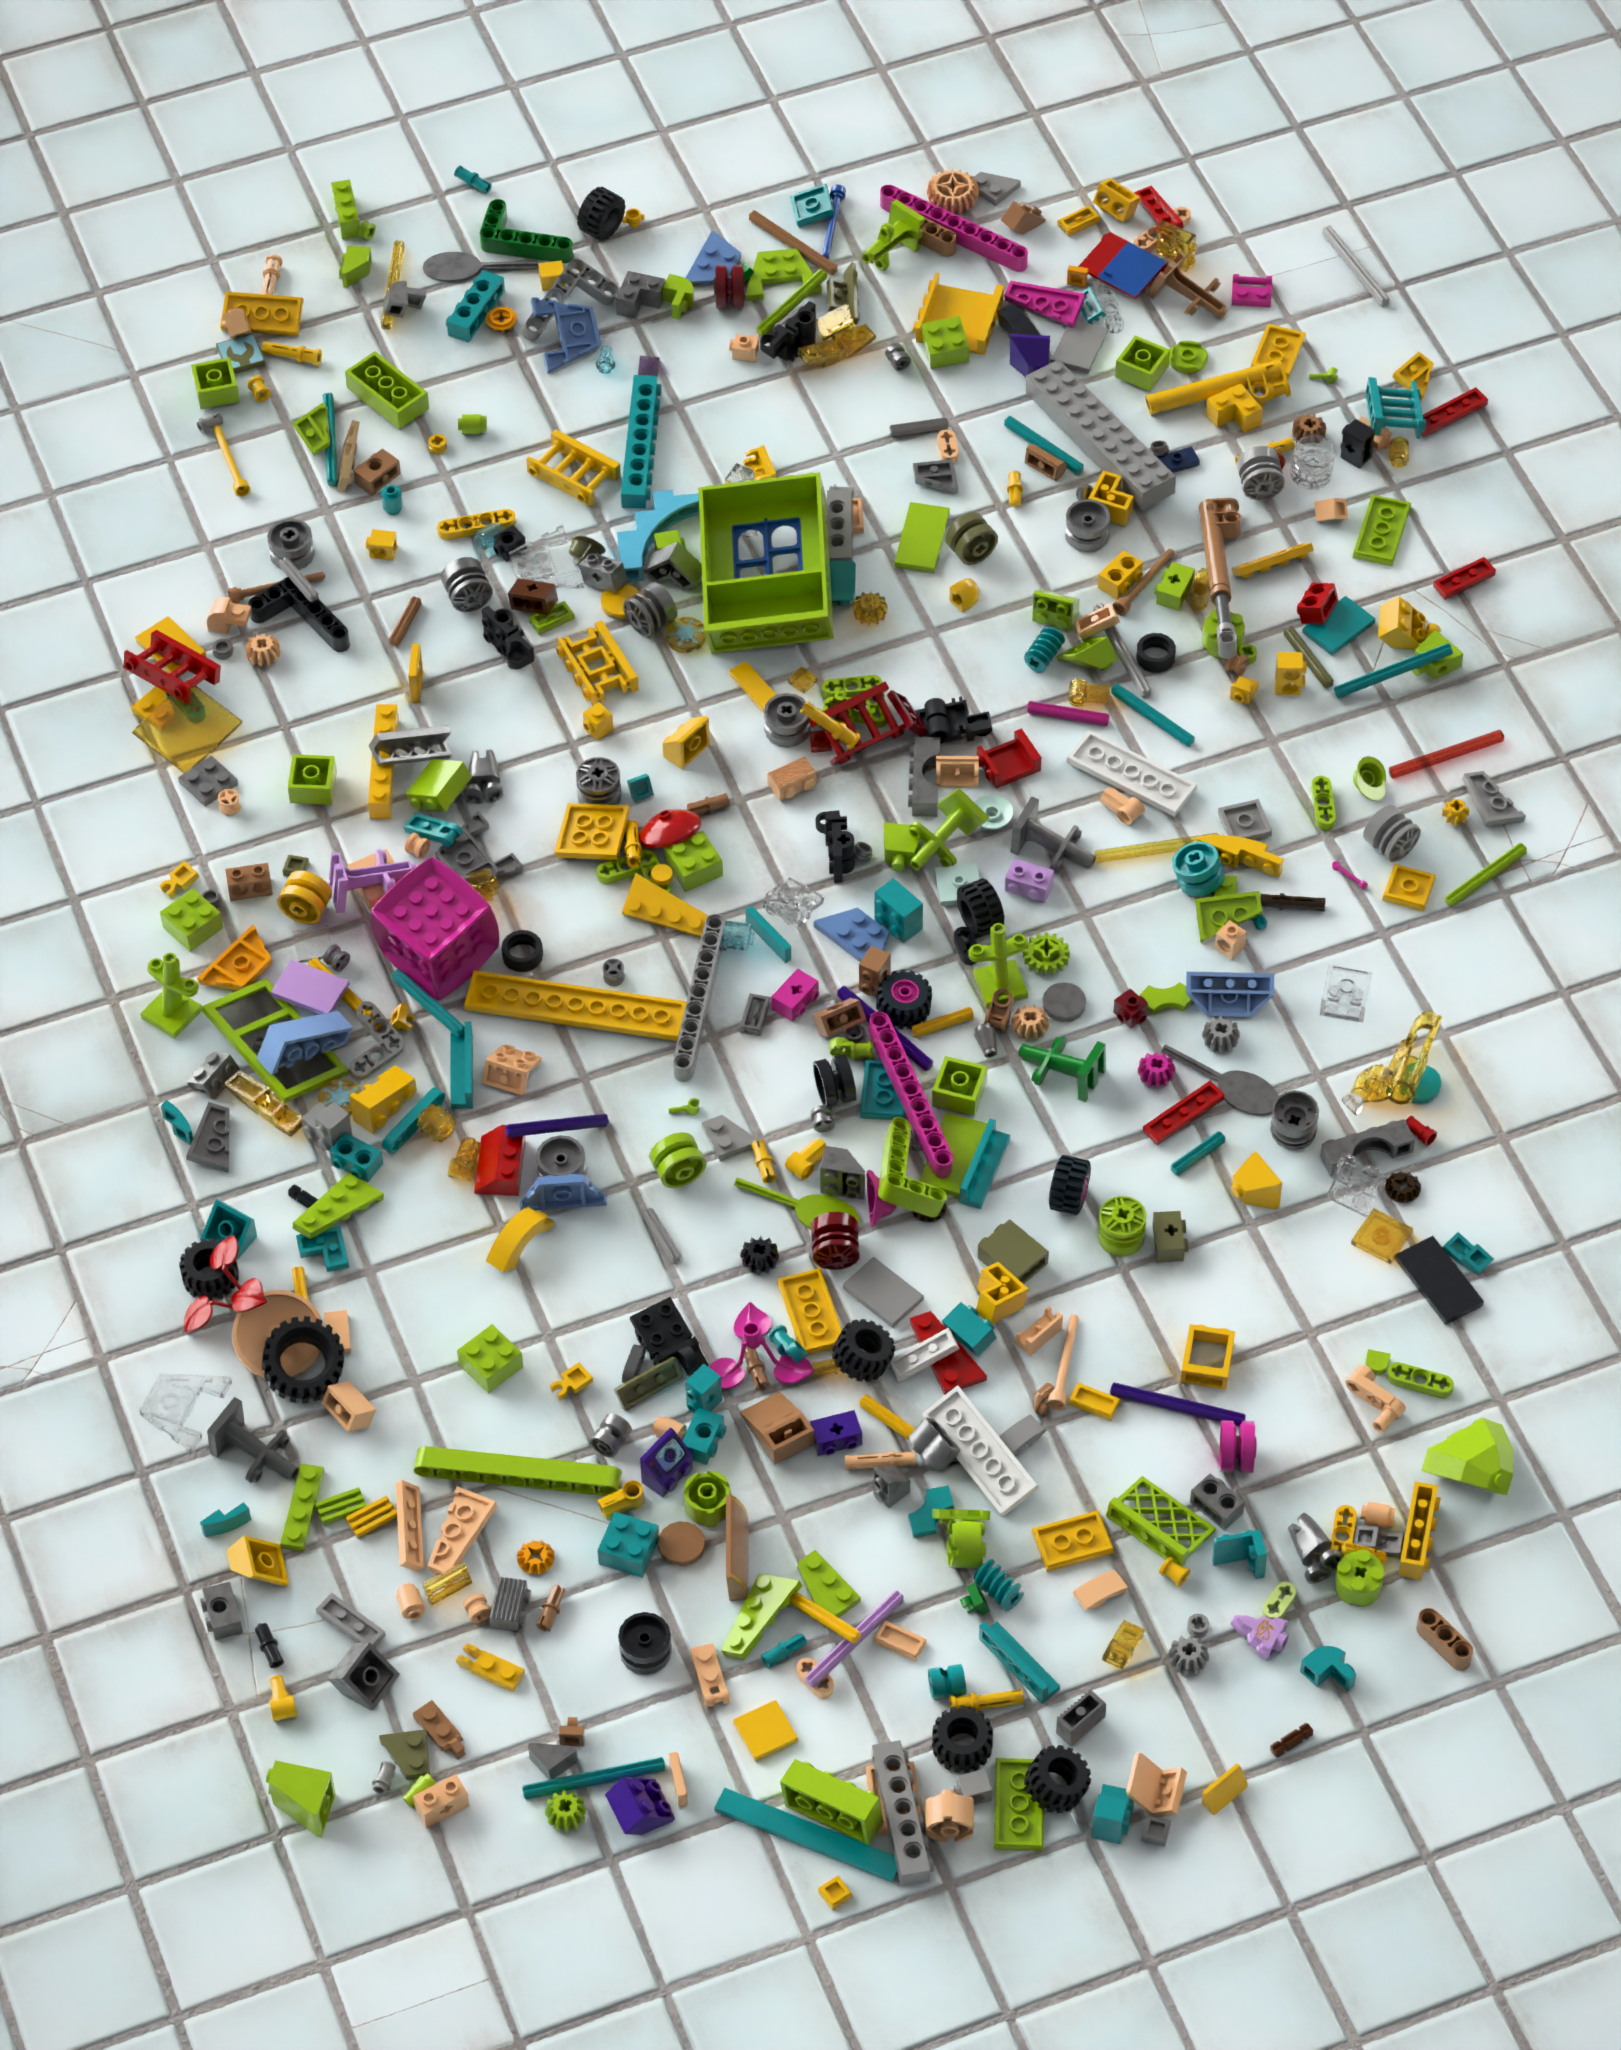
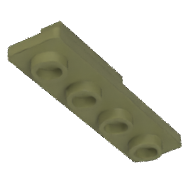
[827,262,860,331]

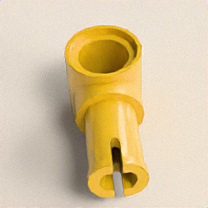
[269,1675,297,1722]

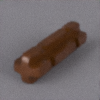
[1270,1723,1313,1757]

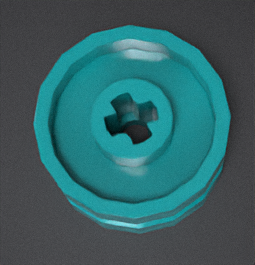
[1172,841,1225,897]

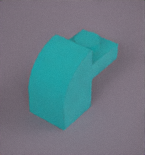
[1300,1646,1356,1691]

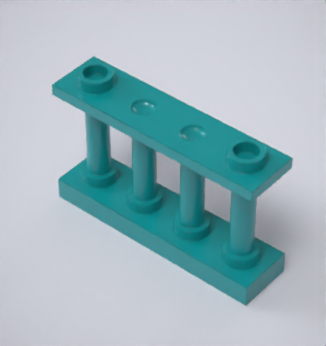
[1365,377,1426,439]

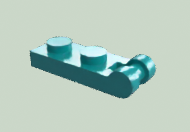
[403,813,463,848]

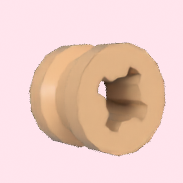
[218,789,241,816]
[404,833,431,859]
[463,1594,491,1623]

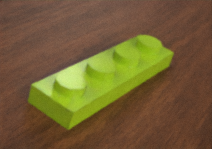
[280,1464,324,1552]

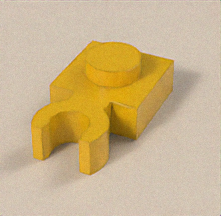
[160,861,200,898]
[550,1362,593,1400]

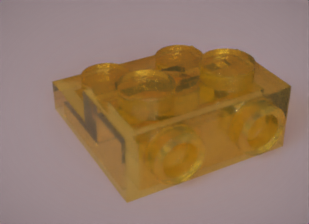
[1156,220,1197,272]

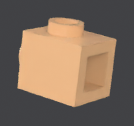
[222,308,252,339]

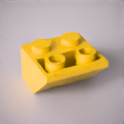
[1378,596,1426,650]

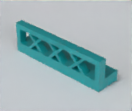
[450,1021,473,1109]
[960,1119,1010,1209]
[979,1622,1060,1704]

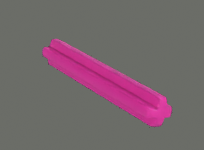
[1027,701,1109,726]

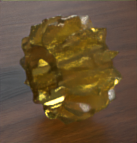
[852,591,888,626]
[417,1104,456,1142]

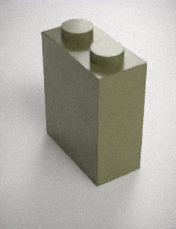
[978,1219,1049,1284]

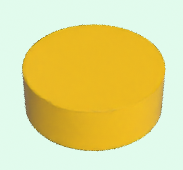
[651,864,673,886]

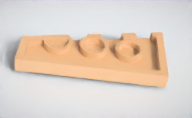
[428,1486,498,1578]

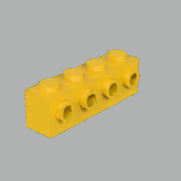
[1398,1481,1441,1580]

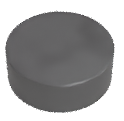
[212,639,233,659]

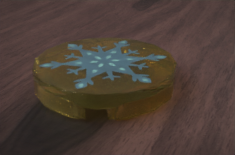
[665,617,706,653]
[318,1078,361,1116]

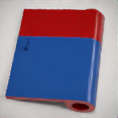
[1078,232,1169,300]

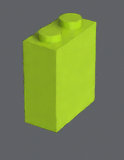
[405,759,472,812]

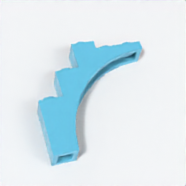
[617,490,699,582]

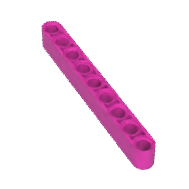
[880,185,1028,272]
[869,1011,953,1178]

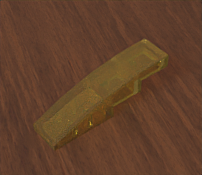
[223,1070,303,1137]

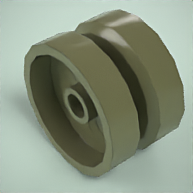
[945,512,998,565]

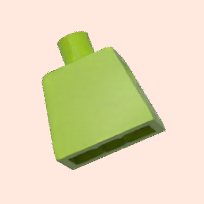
[1412,630,1463,679]
[883,822,924,872]

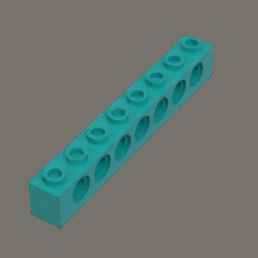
[621,375,662,509]

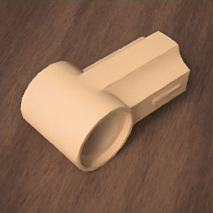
[1100,787,1145,825]

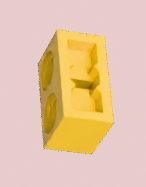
[1093,178,1140,222]
[1098,550,1143,599]
[1275,652,1307,695]

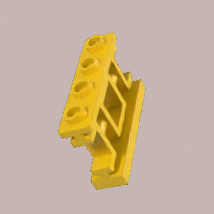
[556,620,639,706]

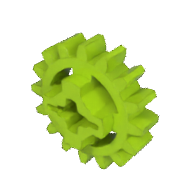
[1023,932,1070,976]

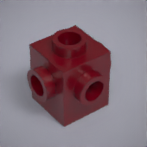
[1113,988,1148,1028]

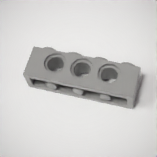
[826,489,853,561]

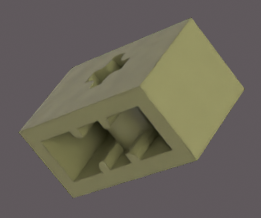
[1152,1211,1188,1262]

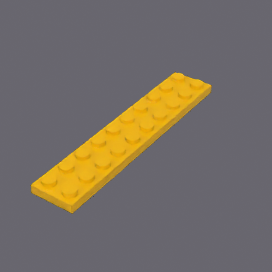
[464,970,687,1041]

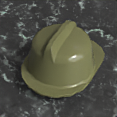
[569,535,606,564]

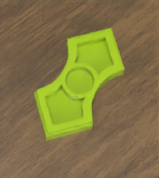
[1139,982,1193,1014]

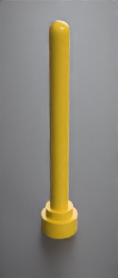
[213,425,250,497]

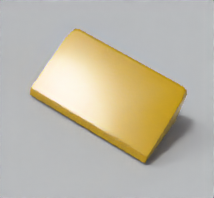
[1202,1763,1248,1815]

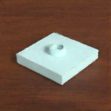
[934,863,980,906]

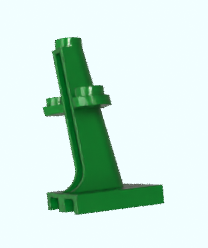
[1018,1037,1106,1102]

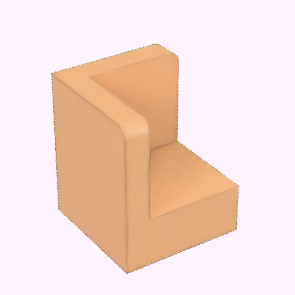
[1315,498,1348,522]

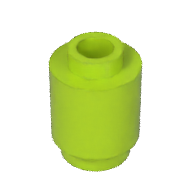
[458,414,487,434]

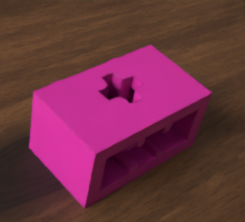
[771,968,820,1022]

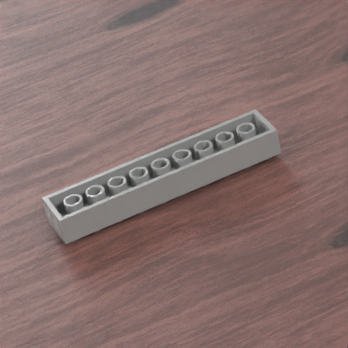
[1026,359,1176,510]

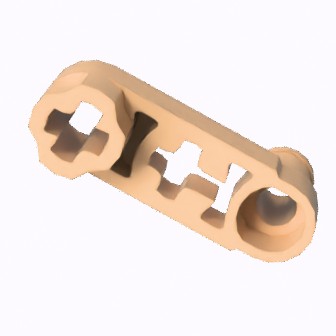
[1345,1365,1406,1433]

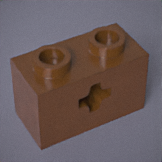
[508,578,558,615]

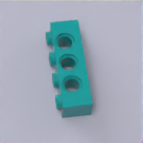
[446,270,505,343]

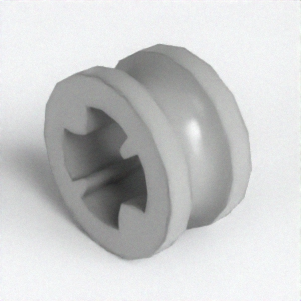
[1187,1614,1209,1638]

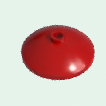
[639,809,701,848]

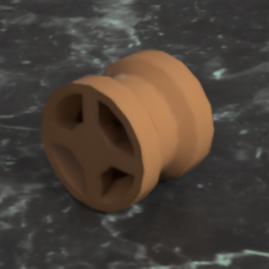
[1225,653,1249,676]

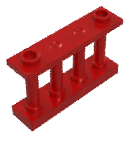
[123,630,221,704]
[809,681,907,765]

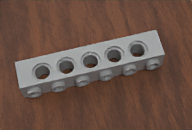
[872,1740,934,1886]

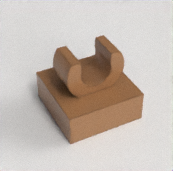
[559,1717,585,1746]

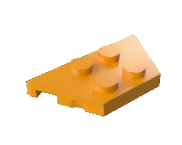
[197,925,273,990]

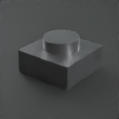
[1141,1815,1171,1847]

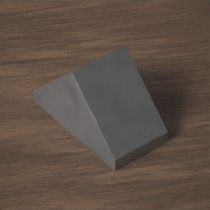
[528,1743,578,1780]

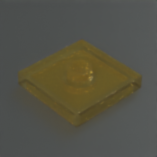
[1351,1208,1413,1264]

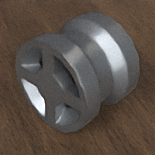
[323,944,350,972]
[602,958,625,986]
[811,1105,835,1132]

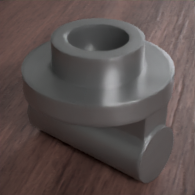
[1076,484,1093,501]

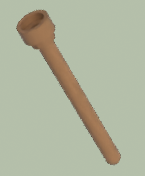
[1112,549,1174,616]
[228,572,325,604]

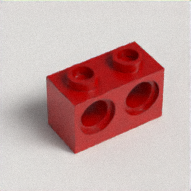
[1297,582,1338,625]

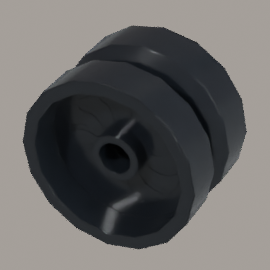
[813,1054,857,1107]
[618,1612,672,1675]

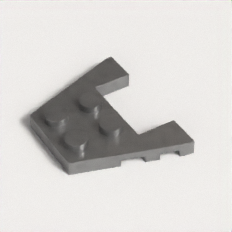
[435,811,523,883]

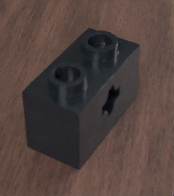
[1340,419,1375,469]

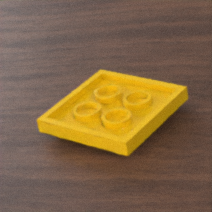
[554,803,630,860]

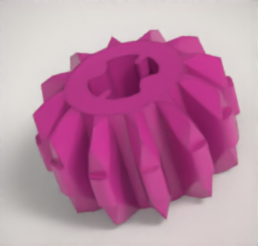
[1138,1051,1175,1089]

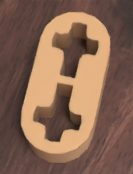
[938,430,958,463]
[796,1658,834,1699]

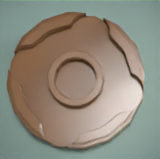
[658,1521,705,1566]

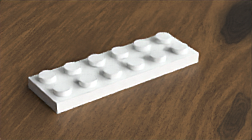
[1067,730,1197,817]
[922,1385,1039,1517]

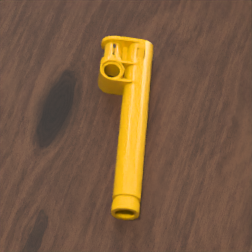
[1145,360,1291,415]

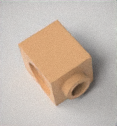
[1215,920,1247,960]

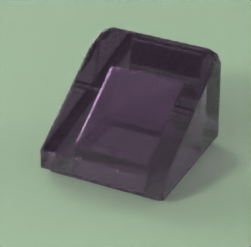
[638,356,661,376]

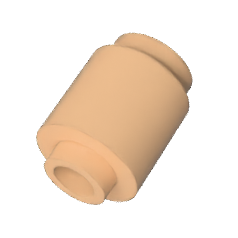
[652,1416,687,1440]
[1360,1501,1396,1528]
[396,1583,425,1620]

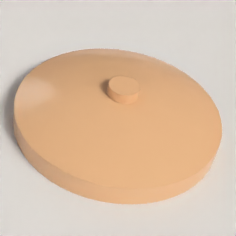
[232,1290,324,1379]

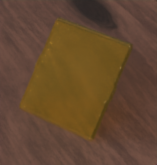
[132,680,243,773]

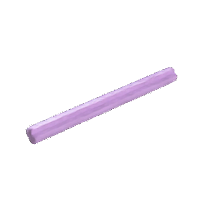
[805,1591,904,1687]

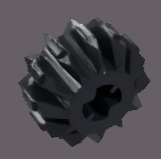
[740,1236,779,1275]

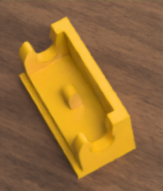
[743,445,776,480]

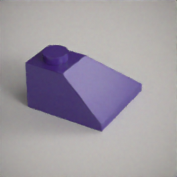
[1010,334,1050,378]

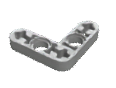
[349,1001,404,1080]

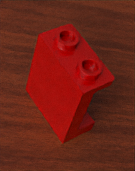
[976,728,1042,789]

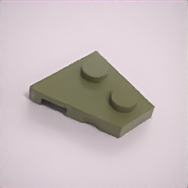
[379,1729,430,1780]

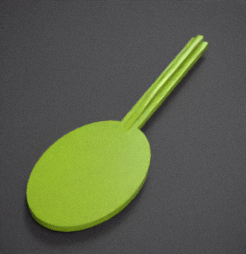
[734,1178,860,1230]

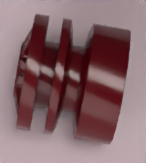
[811,1212,860,1270]

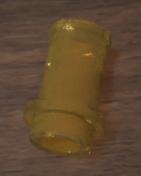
[812,1357,841,1377]

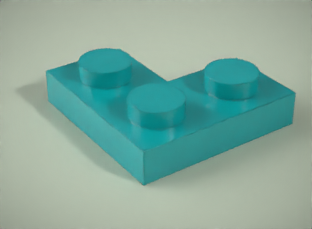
[296,1226,349,1272]

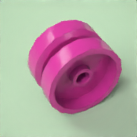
[1219,1420,1257,1473]

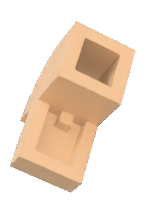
[207,597,252,634]

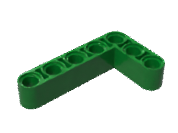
[480,199,574,263]

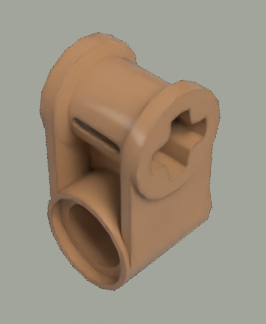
[984,988,1015,1033]

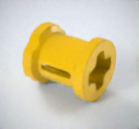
[247,376,271,402]
[1159,1556,1190,1587]

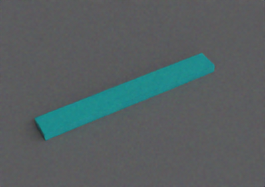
[714,1788,898,1883]

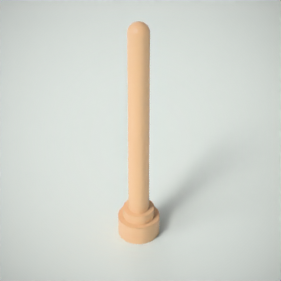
[1047,1314,1079,1410]

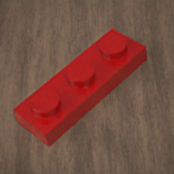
[1433,557,1496,600]

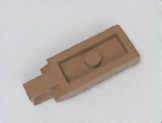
[413,1700,466,1760]

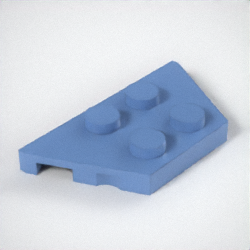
[686,231,741,286]
[814,908,889,962]
[520,1174,607,1211]

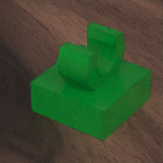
[960,1583,990,1615]

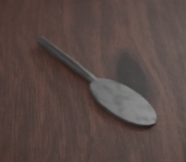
[423,252,539,282]
[1161,1045,1278,1115]

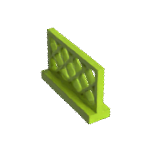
[1106,1476,1216,1567]

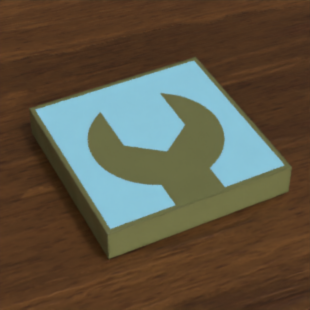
[216,333,265,374]

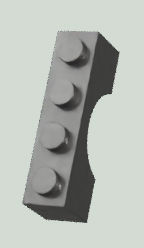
[908,737,940,817]
[1320,1119,1415,1177]

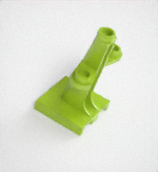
[862,199,925,270]
[909,788,989,871]
[968,923,1028,1008]
[140,953,202,1039]

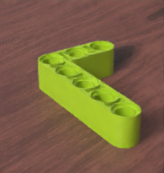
[878,1117,947,1217]

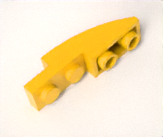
[1198,835,1284,878]

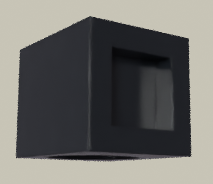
[493,525,526,562]

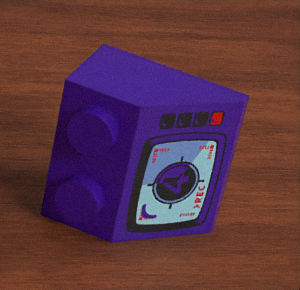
[640,1427,693,1497]

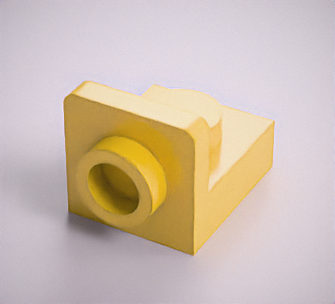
[1230,676,1259,705]

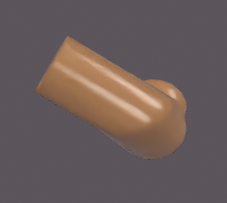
[1033,1383,1054,1416]

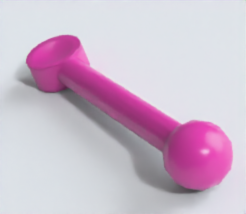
[1332,861,1368,889]

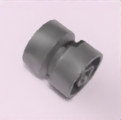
[590,1413,632,1458]

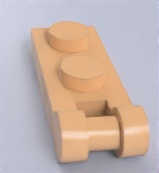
[690,1643,730,1708]

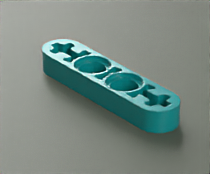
[382,1087,445,1154]

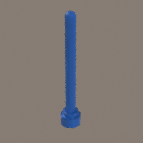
[822,184,846,259]

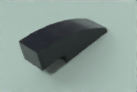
[997,304,1040,338]

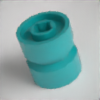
[928,1664,966,1700]

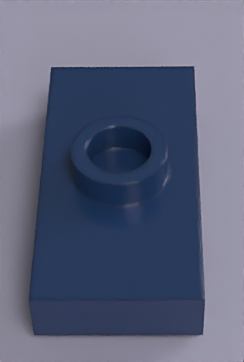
[1157,446,1200,473]

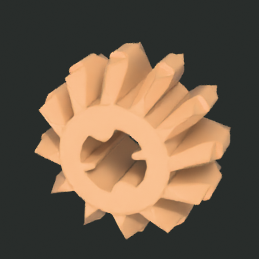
[245,633,280,668]
[1012,1004,1049,1041]

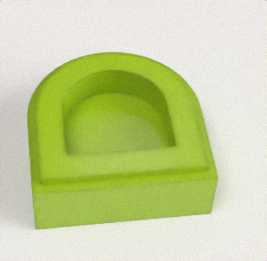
[1365,1349,1391,1375]

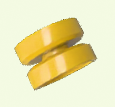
[277,871,332,924]

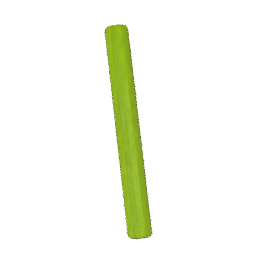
[756,269,827,336]
[1445,843,1527,907]

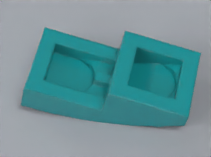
[161,1100,193,1145]
[1442,1232,1494,1275]
[200,1502,251,1537]

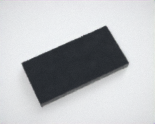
[1395,1236,1484,1325]

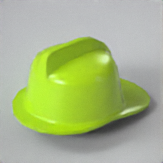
[1353,756,1386,801]

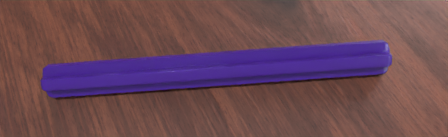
[837,986,933,1071]
[1110,1382,1246,1427]

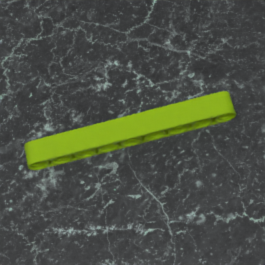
[413,1446,622,1496]

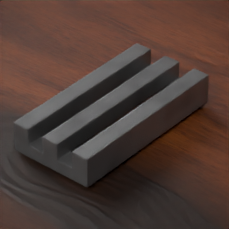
[739,993,771,1036]

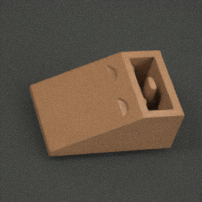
[739,1392,814,1465]

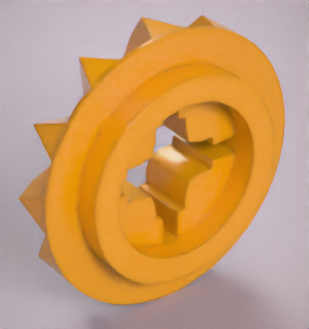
[486,307,517,332]
[517,1539,555,1575]

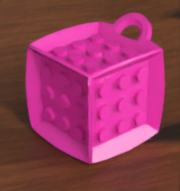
[371,857,499,1000]

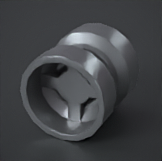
[885,343,911,371]

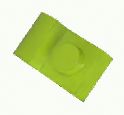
[663,274,694,320]

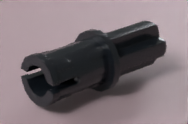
[255,1623,284,1668]

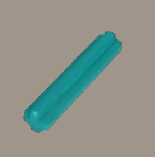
[1170,1131,1226,1175]

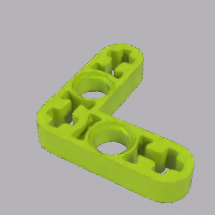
[822,675,887,728]
[597,850,671,893]

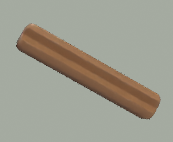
[389,596,422,646]

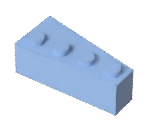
[257,1011,353,1075]

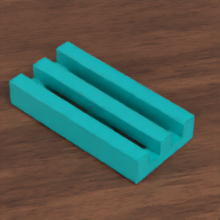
[1081,287,1107,324]

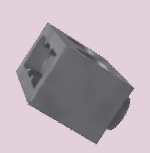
[1190,1474,1245,1531]

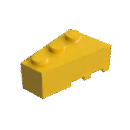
[349,1065,417,1134]

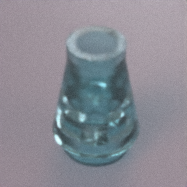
[596,346,615,374]

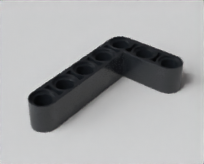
[248,577,350,652]

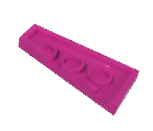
[1004,281,1085,328]

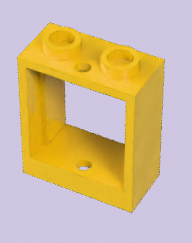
[1181,1324,1235,1390]

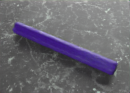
[505,1113,609,1137]

